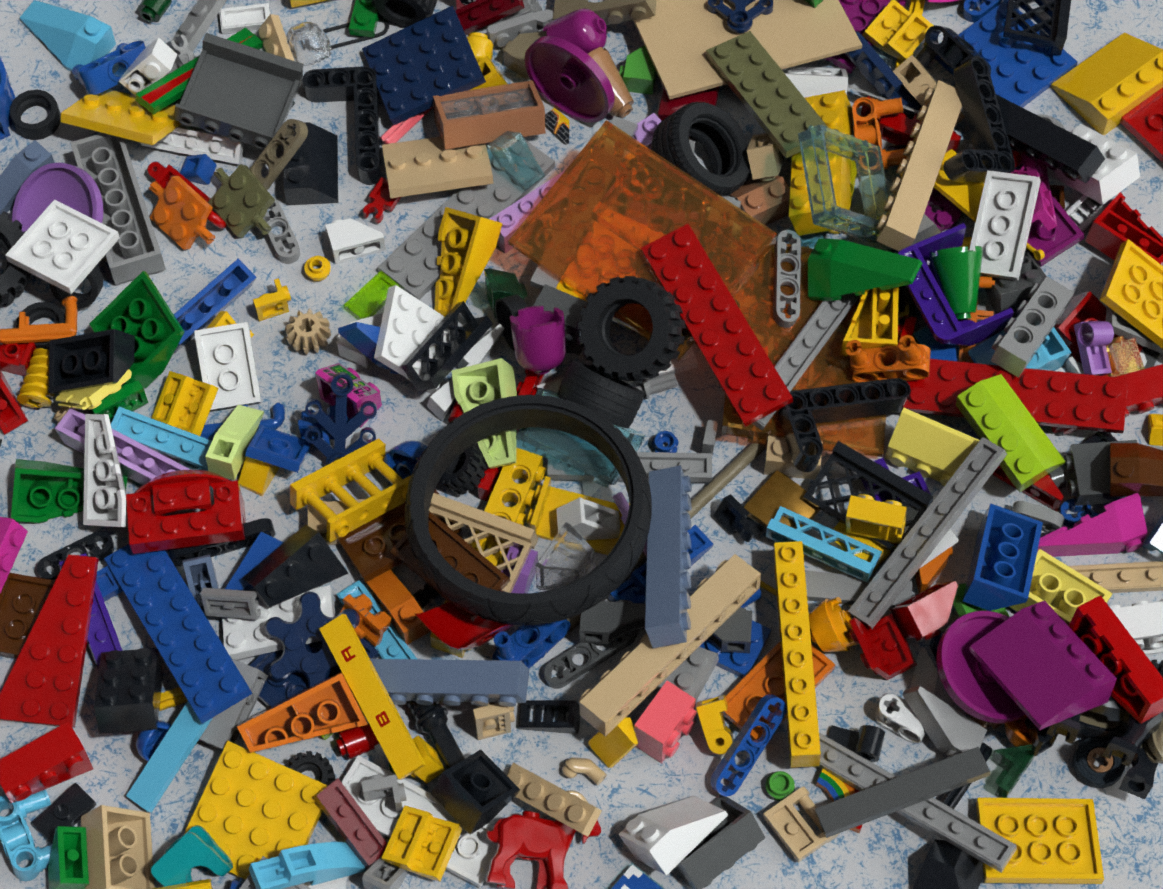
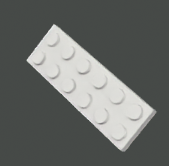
[342,755,498,888]

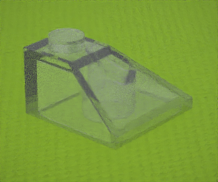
[535,522,596,590]

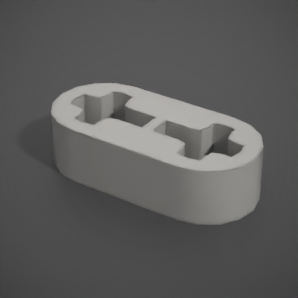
[1011,501,1064,533]

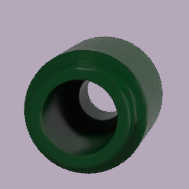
[138,0,172,22]

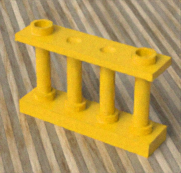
[290,438,411,543]

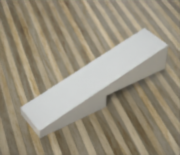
[427,324,504,421]

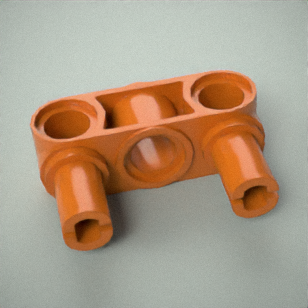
[852,97,907,175]
[846,335,931,383]

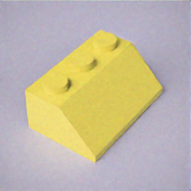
[885,408,980,486]
[1009,549,1113,626]

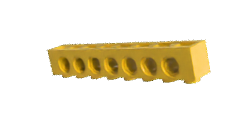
[430,448,546,658]
[773,541,821,768]

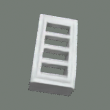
[1066,195,1113,232]

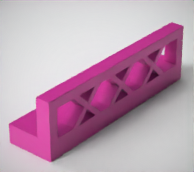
[1012,153,1057,231]

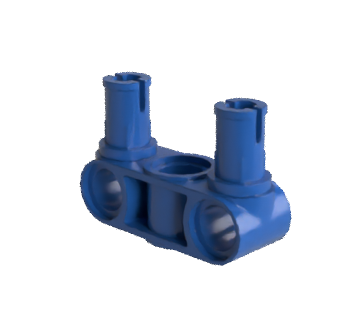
[72,40,146,95]
[492,619,571,669]

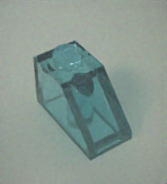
[487,131,545,191]

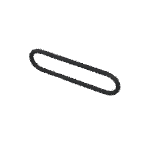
[304,16,389,53]

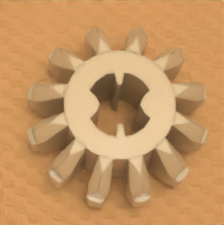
[285,308,331,355]

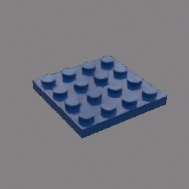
[934,0,1078,108]

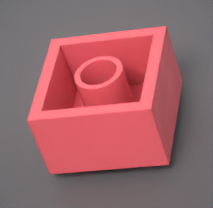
[634,681,697,764]

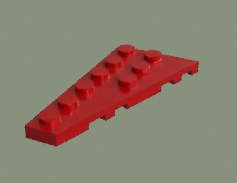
[0,554,99,728]

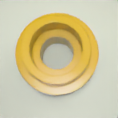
[304,256,331,281]

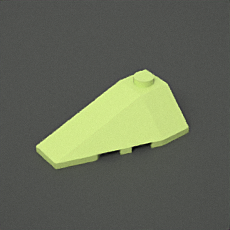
[452,358,517,469]

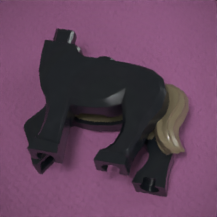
[1025,695,1163,799]

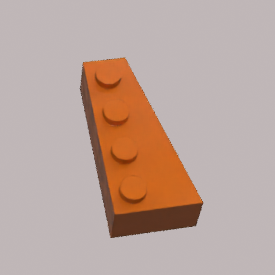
[237,671,368,753]

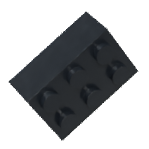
[94,648,163,734]

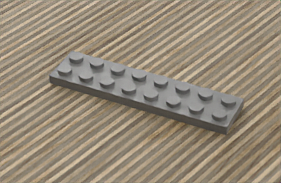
[378,137,555,300]

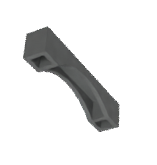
[579,600,752,653]

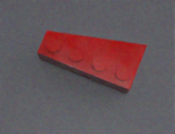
[1069,595,1163,724]

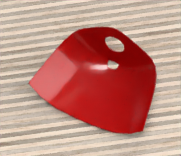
[414,602,514,650]

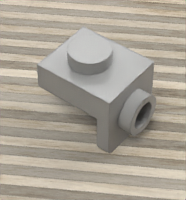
[361,774,407,812]

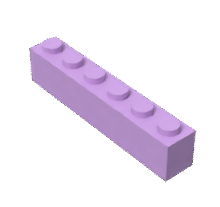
[55,408,195,512]

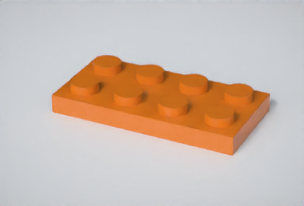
[722,642,836,740]

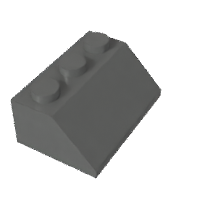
[673,795,766,889]

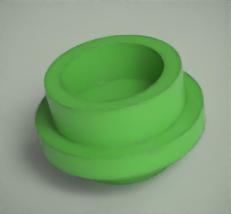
[766,771,795,800]

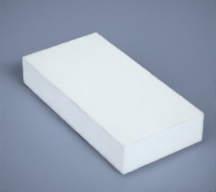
[220,3,270,34]

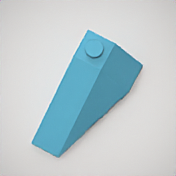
[20,0,116,72]

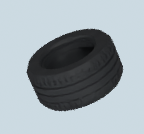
[651,102,750,206]

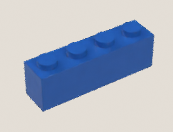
[174,258,257,353]

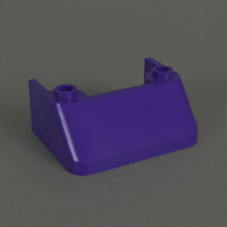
[898,223,1014,346]

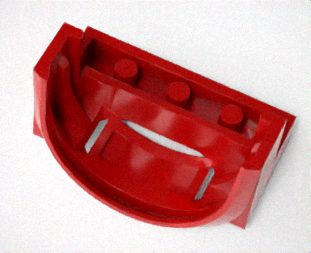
[126,470,246,554]

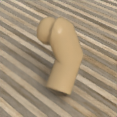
[562,757,607,785]

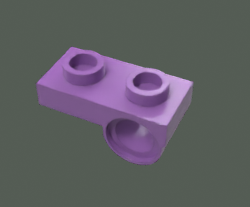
[1074,321,1114,376]

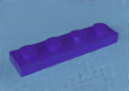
[58,553,123,668]

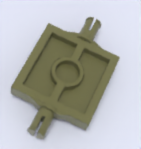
[208,164,275,238]

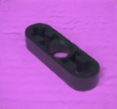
[37,531,115,581]

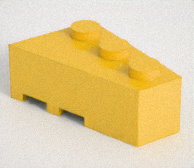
[840,287,899,356]

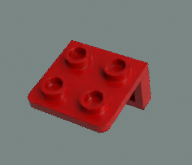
[849,613,917,680]

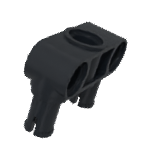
[915,25,991,88]

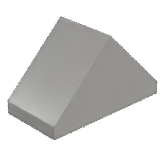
[362,855,409,889]

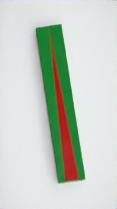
[135,28,263,115]

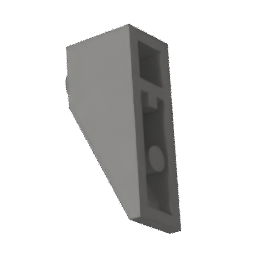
[903,686,987,758]

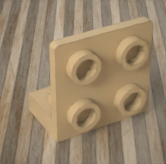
[473,702,515,740]

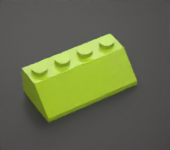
[956,374,1066,493]

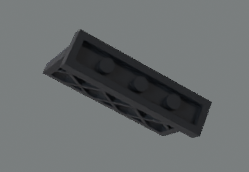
[1003,0,1071,56]
[803,441,933,553]

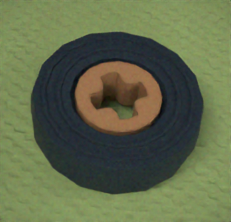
[1073,737,1125,788]

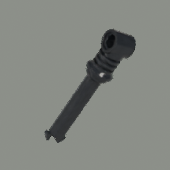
[406,701,465,769]

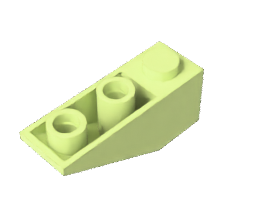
[205,405,264,480]

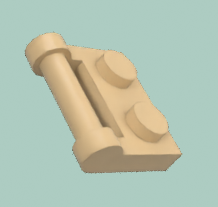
[763,786,840,863]

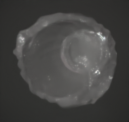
[286,22,333,66]

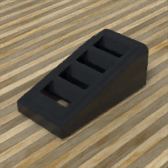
[518,700,580,734]

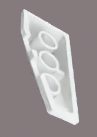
[83,414,127,527]

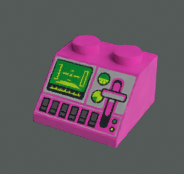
[315,363,382,427]

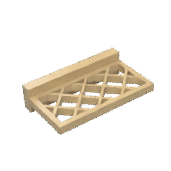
[429,493,538,593]

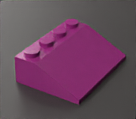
[969,600,1117,730]

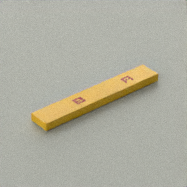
[319,614,426,780]

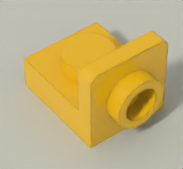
[253,278,291,322]

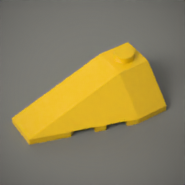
[434,207,503,317]

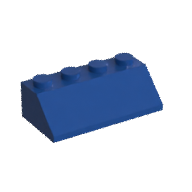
[963,503,1043,611]

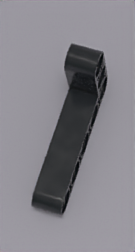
[944,56,1016,183]
[302,66,381,185]
[778,378,911,472]

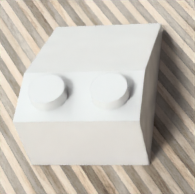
[618,796,728,875]

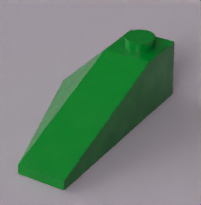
[808,238,922,301]

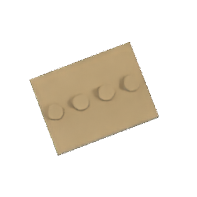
[382,137,494,198]

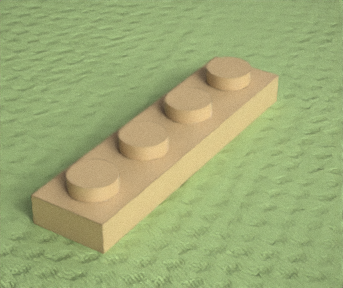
[507,762,602,837]

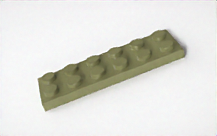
[706,31,831,158]

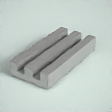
[200,588,261,620]

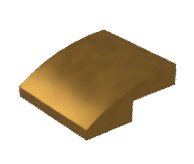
[744,470,820,529]

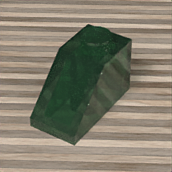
[484,268,528,318]

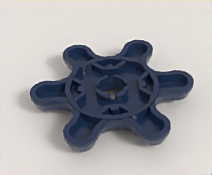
[264,591,360,688]

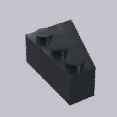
[242,525,348,608]

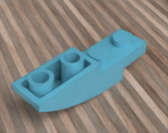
[248,842,366,889]

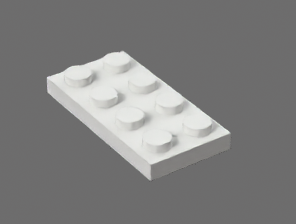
[969,170,1041,281]
[222,585,335,660]

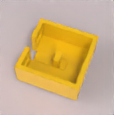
[846,494,907,544]

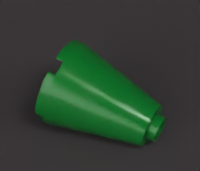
[929,246,983,320]

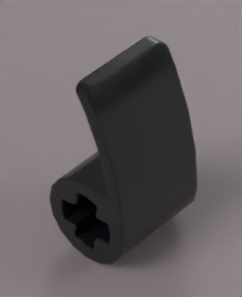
[828,725,885,762]

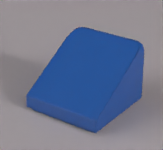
[180,154,216,185]

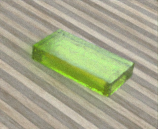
[344,271,400,320]

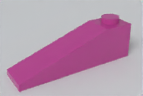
[1037,493,1148,557]

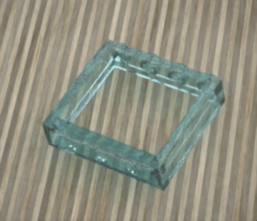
[798,124,889,243]

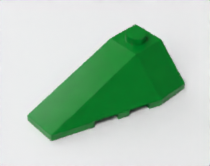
[11,459,127,523]

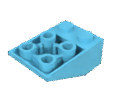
[968,327,1072,371]

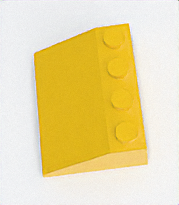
[1050,32,1163,135]

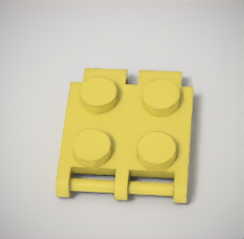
[55,369,132,410]

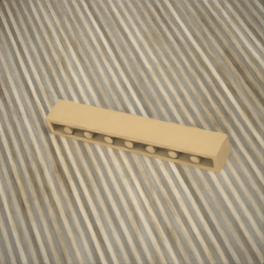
[876,80,962,251]
[579,554,761,737]

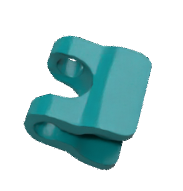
[151,825,233,887]

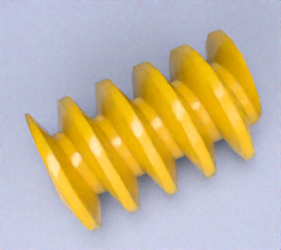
[17,348,55,408]

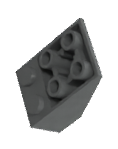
[984,249,1046,318]

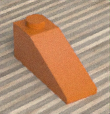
[365,569,430,645]

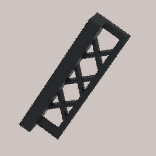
[401,301,493,391]

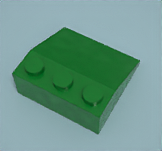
[89,271,184,388]

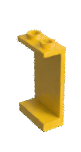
[934,149,984,222]
[527,476,625,555]

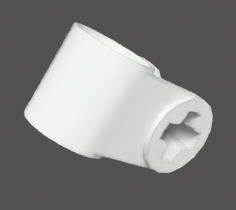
[875,694,926,743]

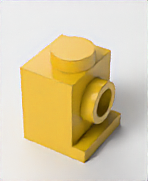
[411,735,445,784]

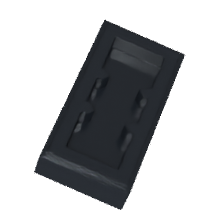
[32,782,97,844]

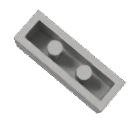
[199,658,268,750]

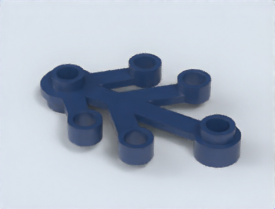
[708,0,773,33]
[304,372,377,465]

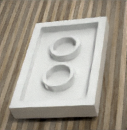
[194,322,262,411]

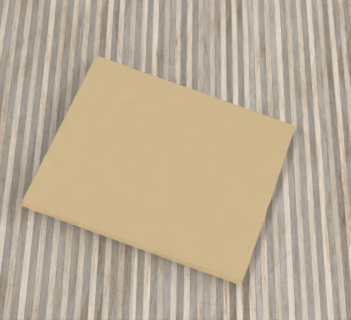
[633,0,862,100]

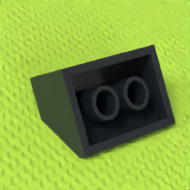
[284,122,339,205]
[48,329,135,394]

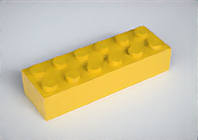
[789,90,853,236]

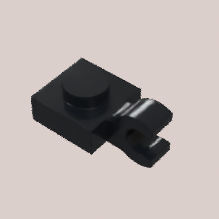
[713,494,763,542]

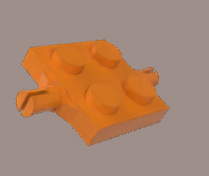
[149,176,215,250]

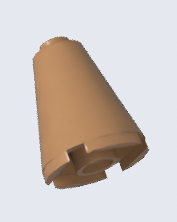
[588,47,634,118]

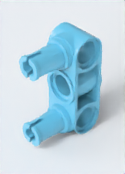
[0,789,52,881]

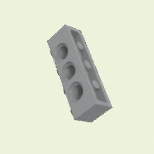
[991,276,1074,378]

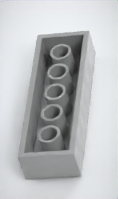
[70,133,166,285]

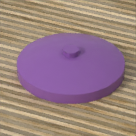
[12,162,103,232]

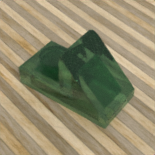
[991,745,1035,798]

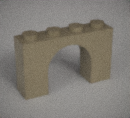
[553,0,656,25]

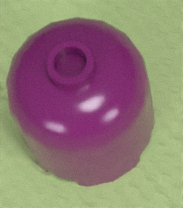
[543,8,607,54]
[510,306,566,374]

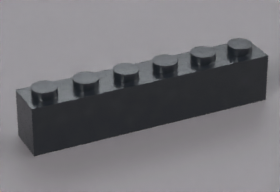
[963,94,1105,184]

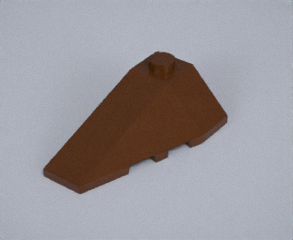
[1110,443,1163,497]

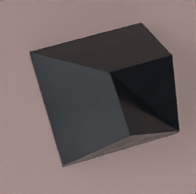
[913,839,984,889]

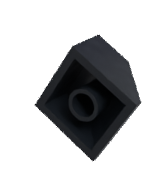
[431,749,520,835]

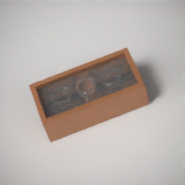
[433,80,546,150]

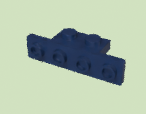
[845,32,922,117]

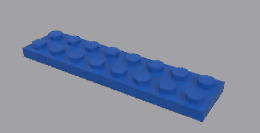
[104,544,253,724]

